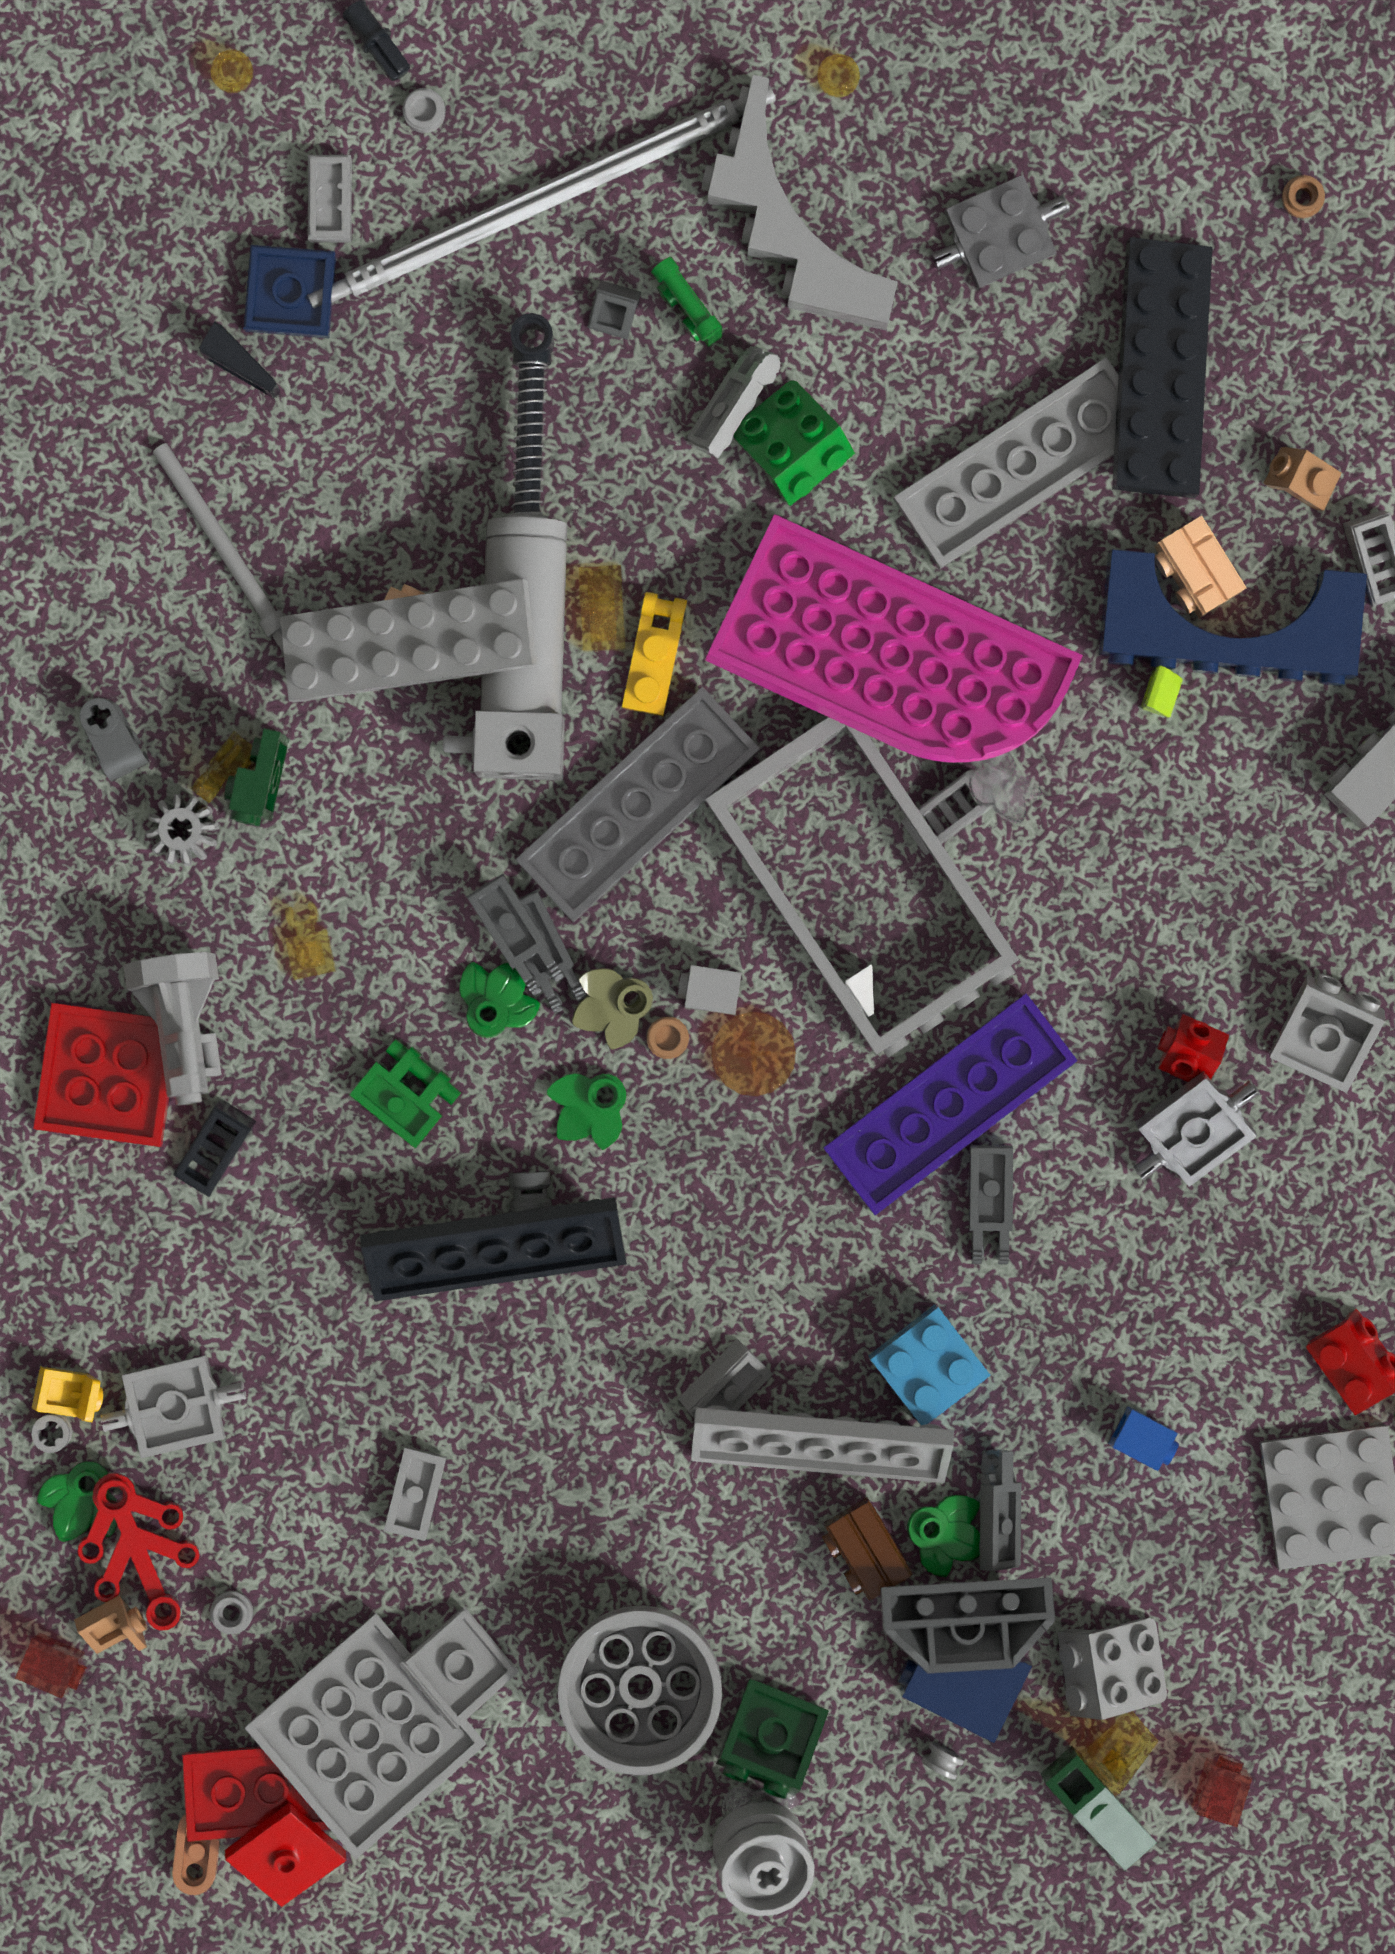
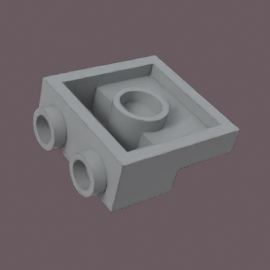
[1269,974,1385,1093]

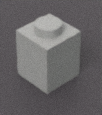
[678,965,741,1015]

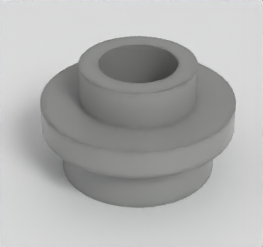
[210,1591,253,1634]

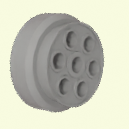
[558,1606,722,1775]

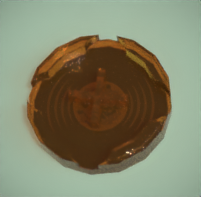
[711,1012,796,1096]

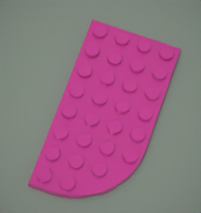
[705,514,1083,763]

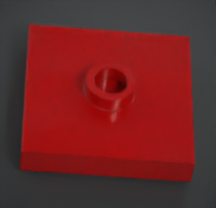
[225,1803,347,1907]

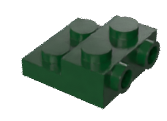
[224,729,289,827]
[716,1678,829,1799]

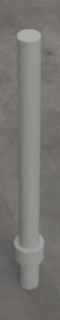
[153,443,284,654]

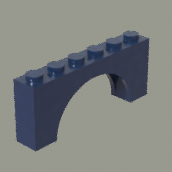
[1098,549,1367,686]

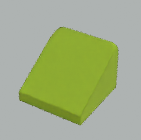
[1141,666,1183,718]

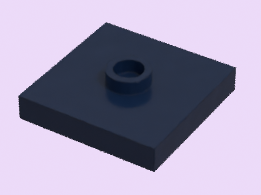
[243,245,336,339]

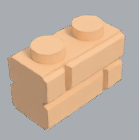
[1154,516,1247,618]

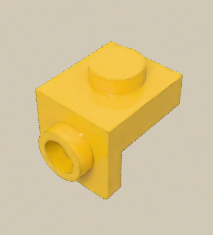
[32,1366,103,1422]

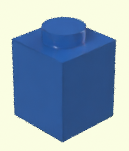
[1108,1406,1179,1471]

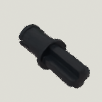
[342,0,410,81]

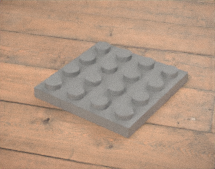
[244,1613,486,1860]

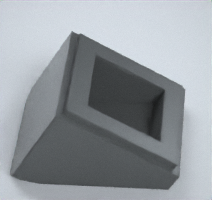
[587,280,641,340]

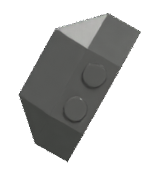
[880,1577,1055,1674]

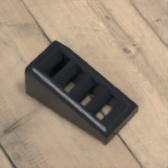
[199,321,281,399]
[173,1099,257,1197]

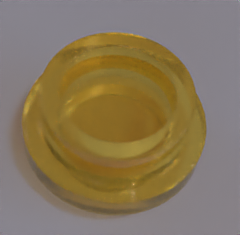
[211,50,254,93]
[817,54,860,98]

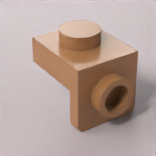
[1264,447,1342,511]
[74,1596,147,1654]

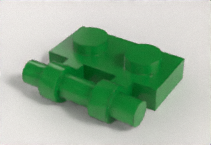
[349,1039,462,1149]

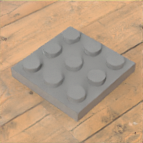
[1259,1424,1395,1570]

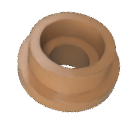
[1282,175,1325,219]

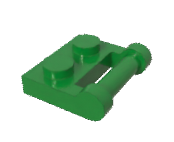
[651,257,722,347]

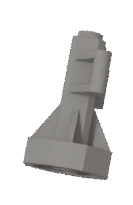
[123,952,222,1105]

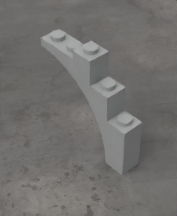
[701,75,897,330]

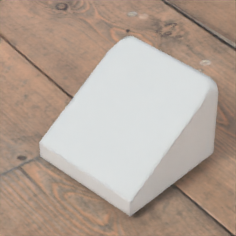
[845,965,874,1017]

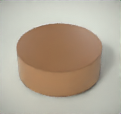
[647,1017,689,1059]

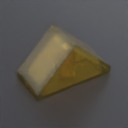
[1081,1711,1159,1796]

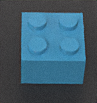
[868,1304,991,1426]

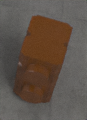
[822,1497,913,1601]

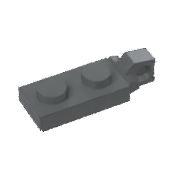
[979,1449,1022,1571]

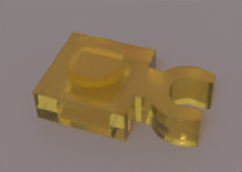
[191,731,252,803]
[285,902,337,980]

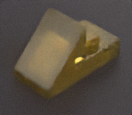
[579,565,626,652]

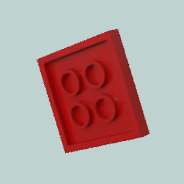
[33,1003,169,1147]

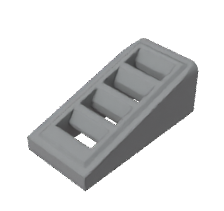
[1343,510,1395,606]
[901,770,998,855]

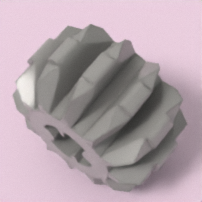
[146,794,219,866]

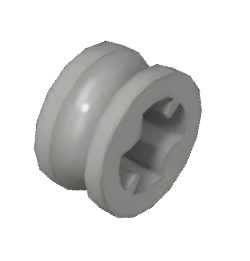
[31,1413,73,1453]
[921,1742,965,1780]

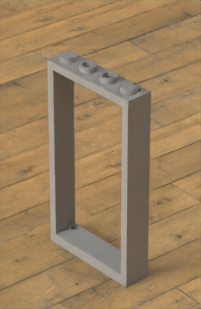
[705,717,1019,1058]

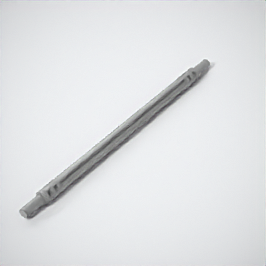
[308,85,776,308]

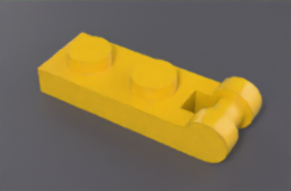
[622,591,687,717]

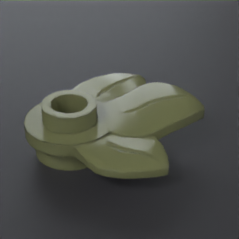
[572,968,653,1050]

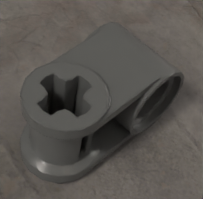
[80,698,150,782]

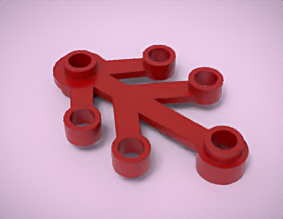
[78,1473,200,1631]

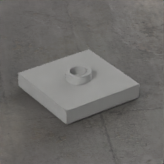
[399,1606,519,1729]

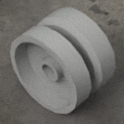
[713,1802,814,1916]

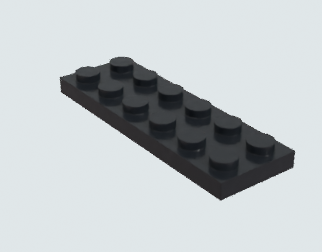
[1112,237,1213,498]
[360,1197,627,1302]

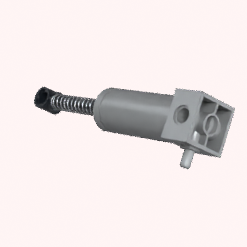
[443,313,567,781]

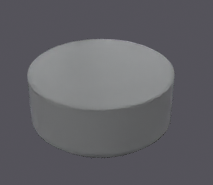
[403,88,446,133]

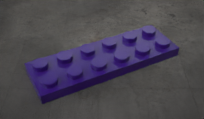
[823,993,1078,1215]

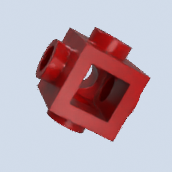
[1157,1014,1229,1082]

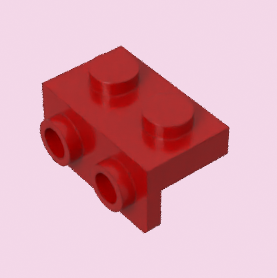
[1305,1309,1395,1416]

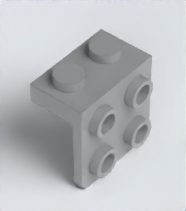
[1057,1618,1167,1720]

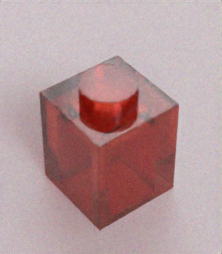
[15,1633,87,1699]
[1191,1755,1253,1827]

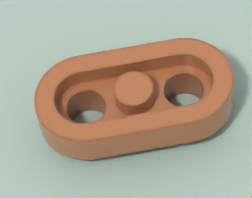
[172,1813,221,1895]

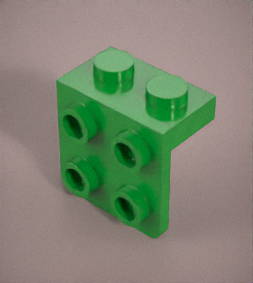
[733,381,855,506]

